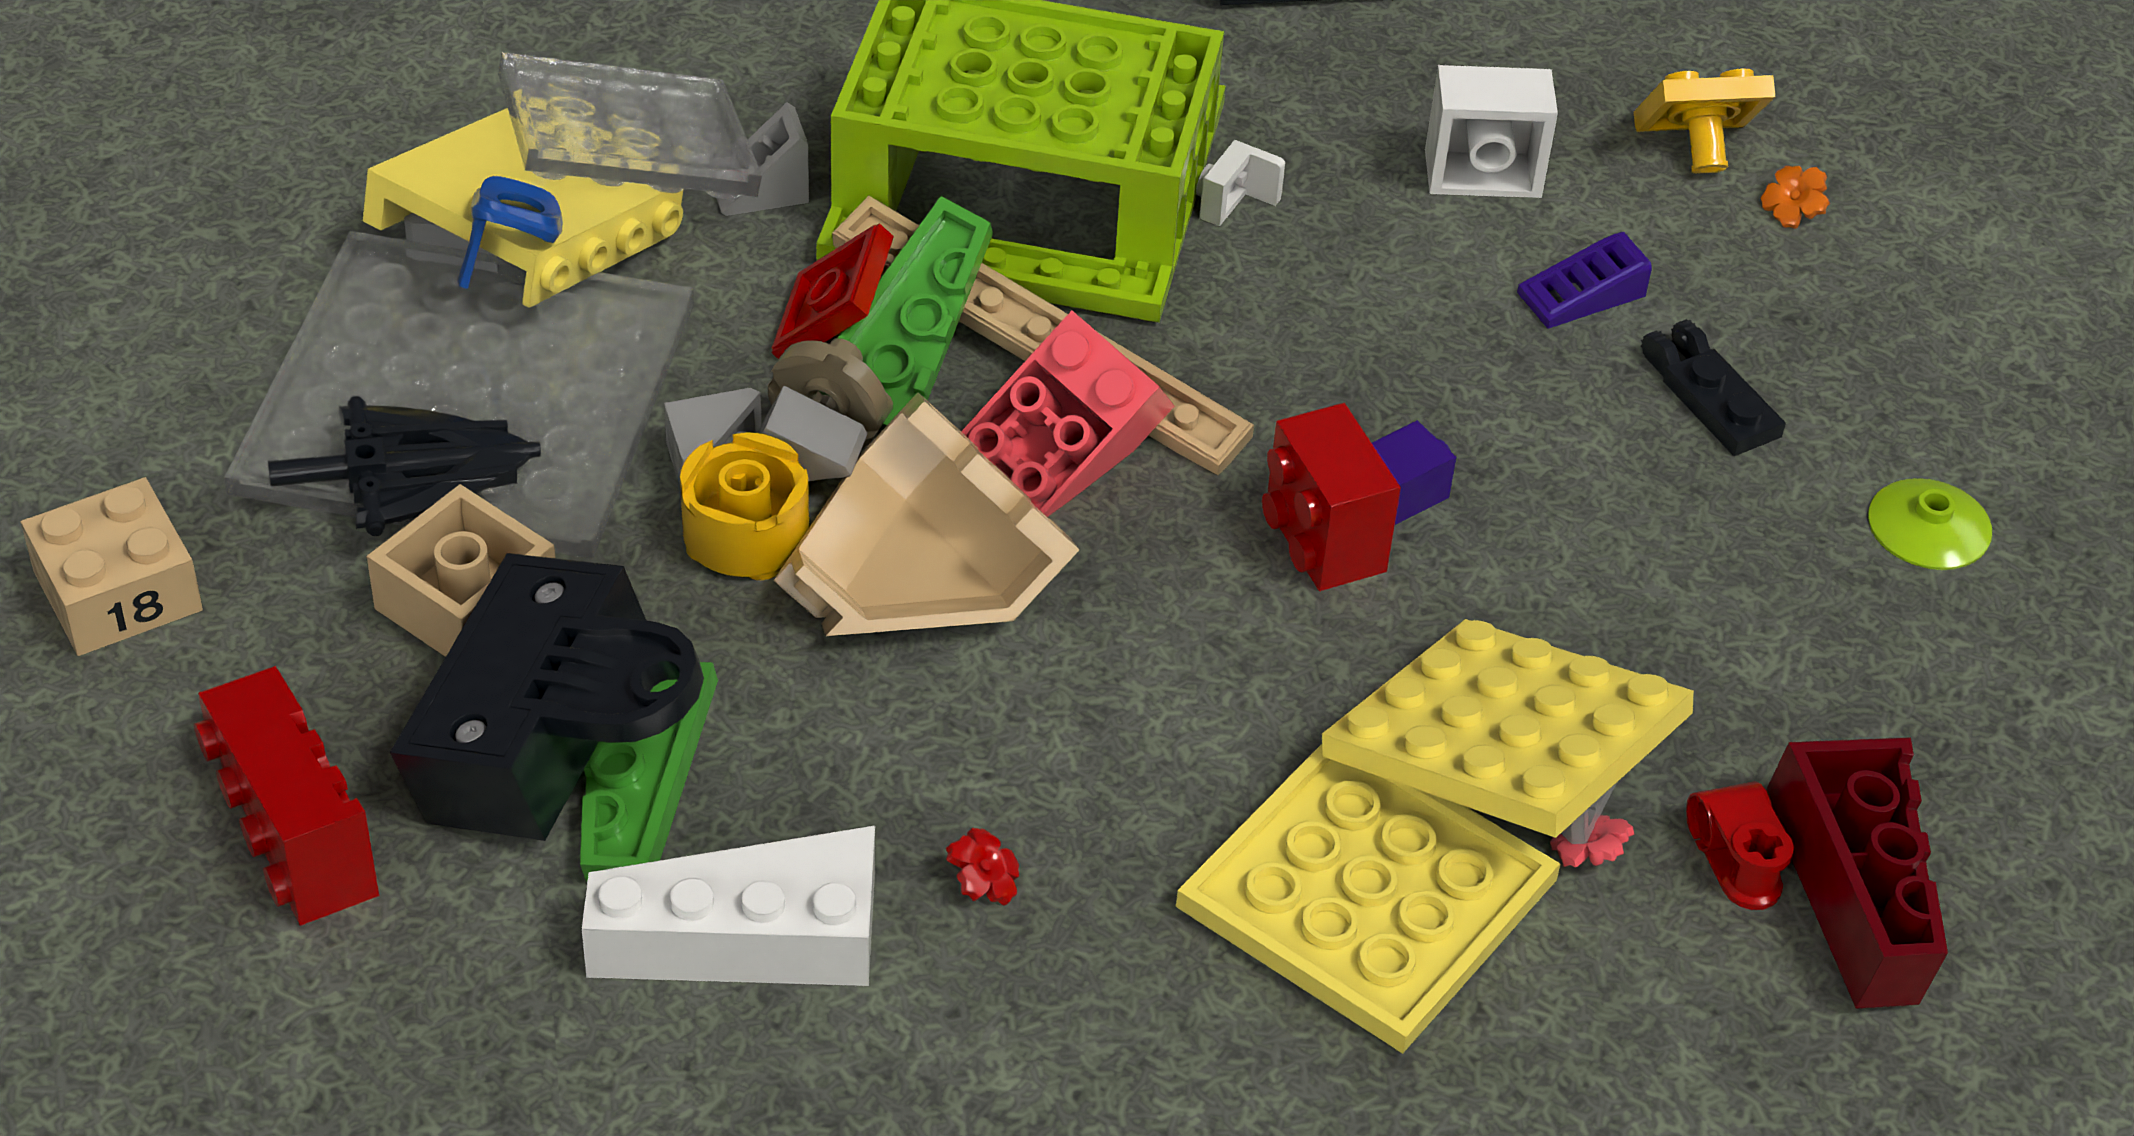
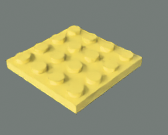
[1322,619,1694,838]
[1176,744,1560,1054]

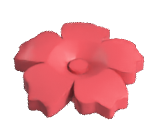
[1550,815,1634,867]

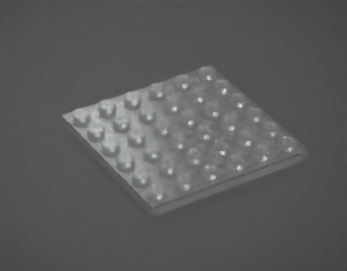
[224,231,694,559]

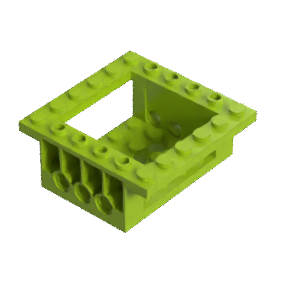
[816,0,1226,323]

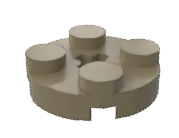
[768,339,893,449]

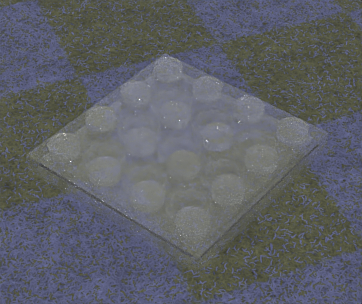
[498,52,762,200]

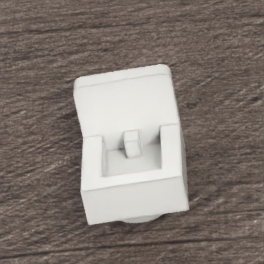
[1196,140,1285,226]

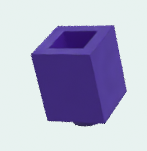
[1372,420,1457,525]

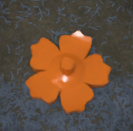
[1760,166,1830,229]

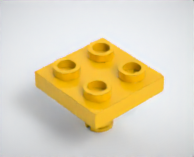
[1634,69,1776,174]

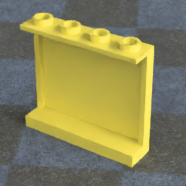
[363,102,685,308]

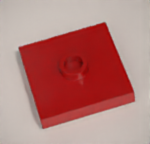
[771,223,894,359]

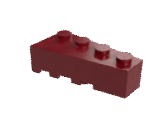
[1766,737,1948,1009]

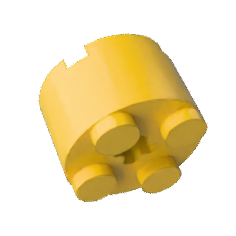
[680,432,809,581]

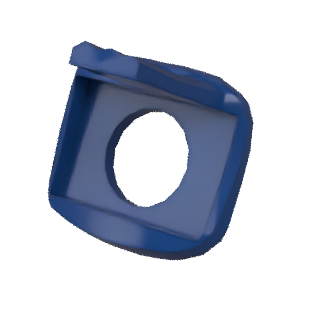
[457,176,563,289]

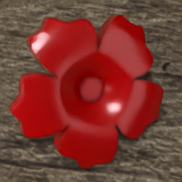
[945,828,1019,906]

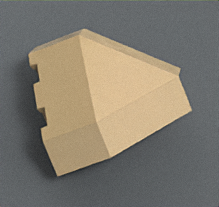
[774,392,1079,636]

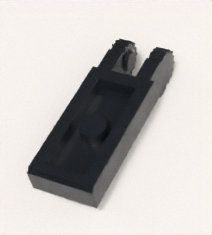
[1641,319,1786,456]

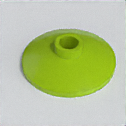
[1868,478,1992,570]

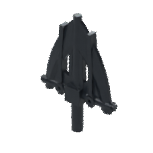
[268,396,541,536]

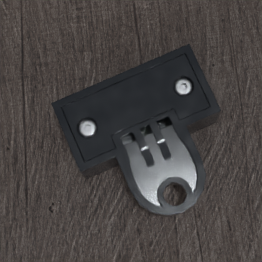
[390,553,704,841]

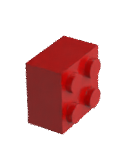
[1262,402,1401,591]

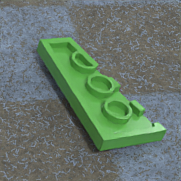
[819,196,993,431]
[580,662,718,882]

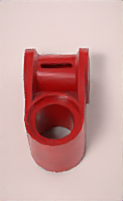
[1686,781,1794,910]

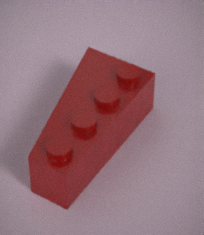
[193,666,380,926]

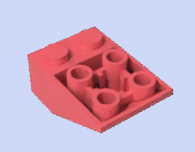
[961,310,1175,517]

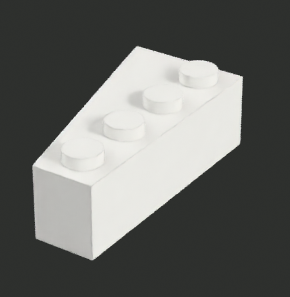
[582,826,875,986]

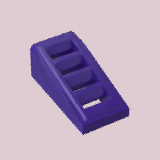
[1517,232,1652,329]

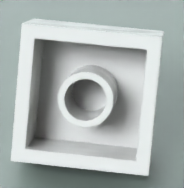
[1425,65,1558,198]

